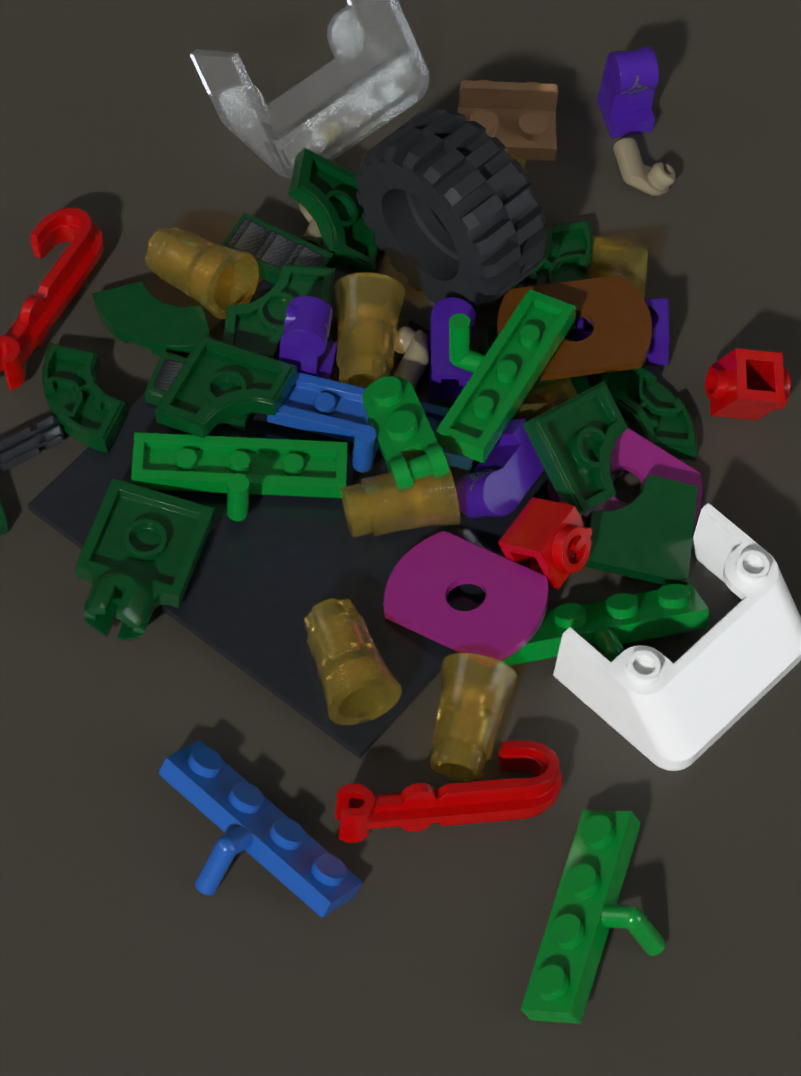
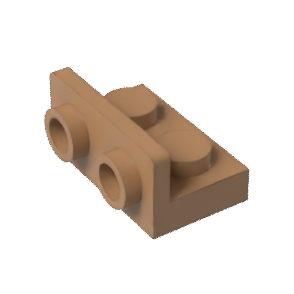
[457,80,558,161]

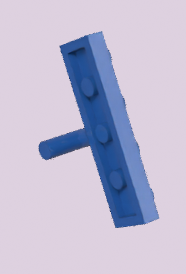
[267,372,474,473]
[158,740,363,918]

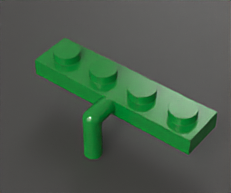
[435,289,576,464]
[131,432,348,522]
[499,584,709,667]
[520,810,665,1024]

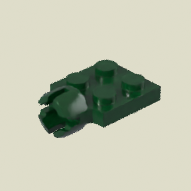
[75,478,215,641]

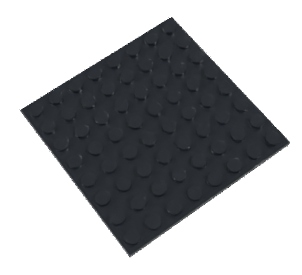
[28,265,624,759]

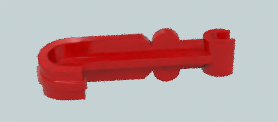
[0,208,104,391]
[335,740,562,843]

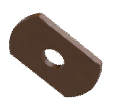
[497,275,652,382]

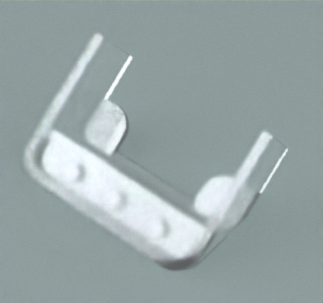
[189,0,429,179]

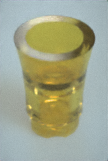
[145,227,259,319]
[334,272,406,388]
[340,454,460,537]
[304,598,402,725]
[430,653,518,782]

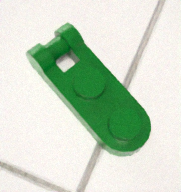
[362,376,450,492]

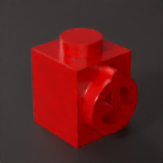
[705,348,791,421]
[498,497,593,589]

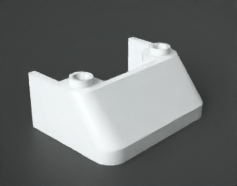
[553,503,801,771]

